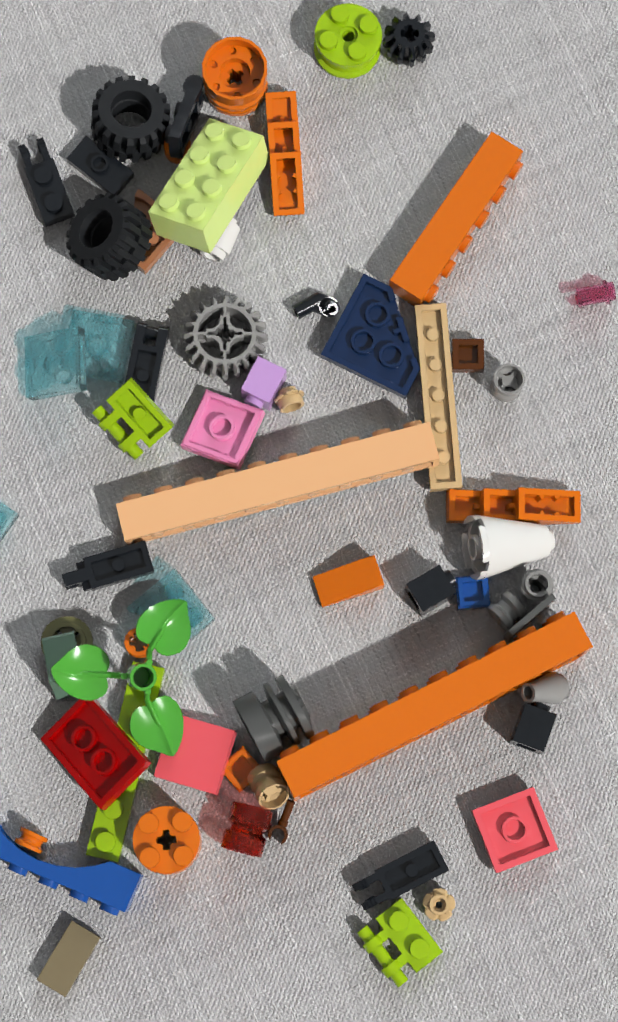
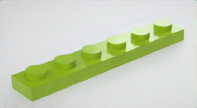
[86,661,165,862]

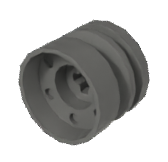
[232,675,315,763]

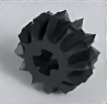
[383,12,435,67]

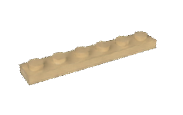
[414,303,463,492]

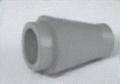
[521,569,554,601]
[521,672,569,704]

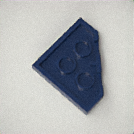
[321,274,420,399]

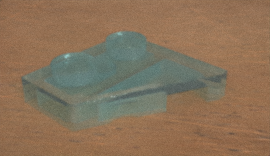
[127,568,216,640]

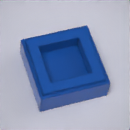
[455,576,490,610]

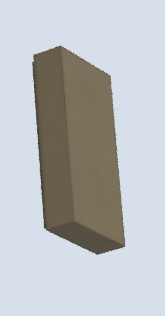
[36,920,101,997]

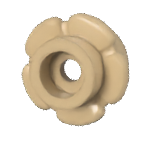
[274,386,304,413]
[422,888,455,921]

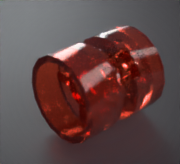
[220,801,274,858]

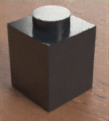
[404,565,457,617]
[509,702,557,754]

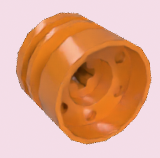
[202,37,268,116]

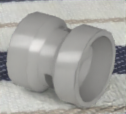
[490,363,525,402]

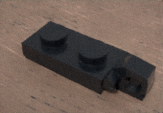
[62,541,154,592]

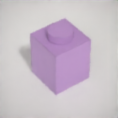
[241,356,287,411]

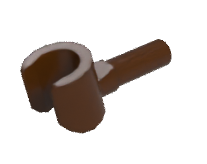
[268,799,295,844]

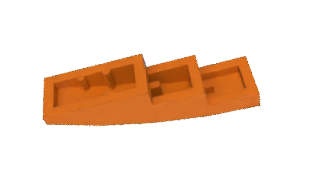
[265,91,305,216]
[446,487,581,525]

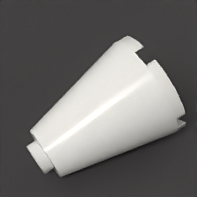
[461,515,555,580]

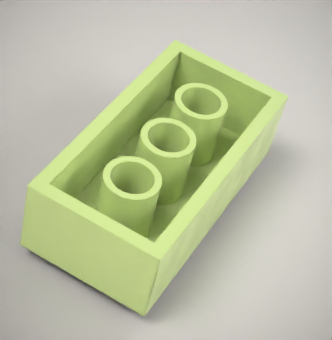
[148,118,270,253]

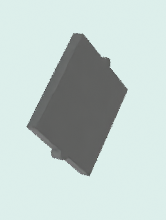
[503,593,556,642]

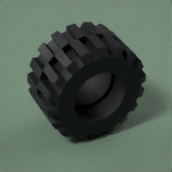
[91,76,170,163]
[66,193,152,281]

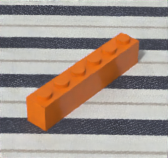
[389,132,524,306]

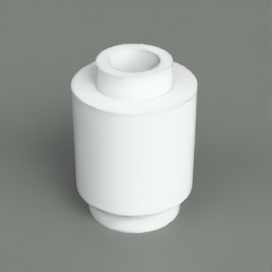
[200,218,240,263]

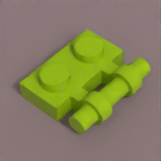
[92,377,174,460]
[357,898,443,987]

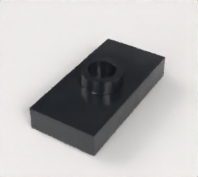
[66,136,134,196]

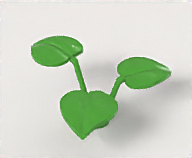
[51,599,191,756]

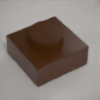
[451,339,484,373]

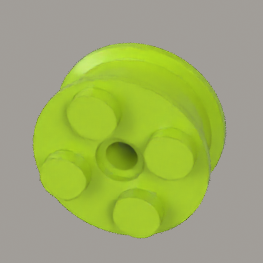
[314,4,382,79]

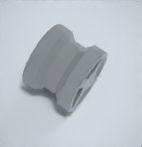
[487,591,528,632]

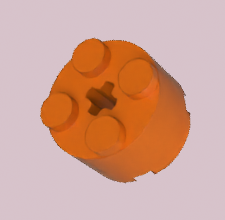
[133,806,202,875]

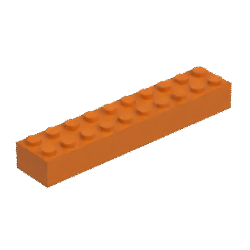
[276,611,593,801]

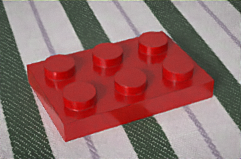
[41,699,151,810]

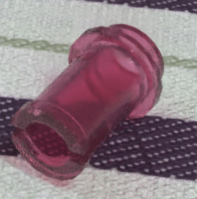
[575,280,616,308]

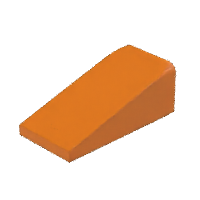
[312,555,384,608]

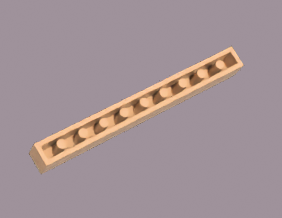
[116,420,440,545]

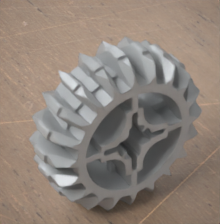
[182,295,268,381]

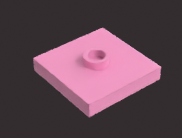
[180,390,265,470]

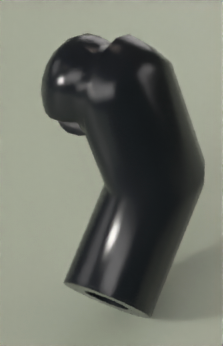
[292,292,340,319]

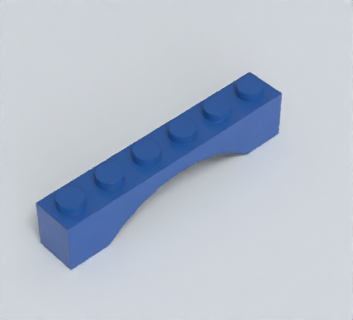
[0,825,144,916]

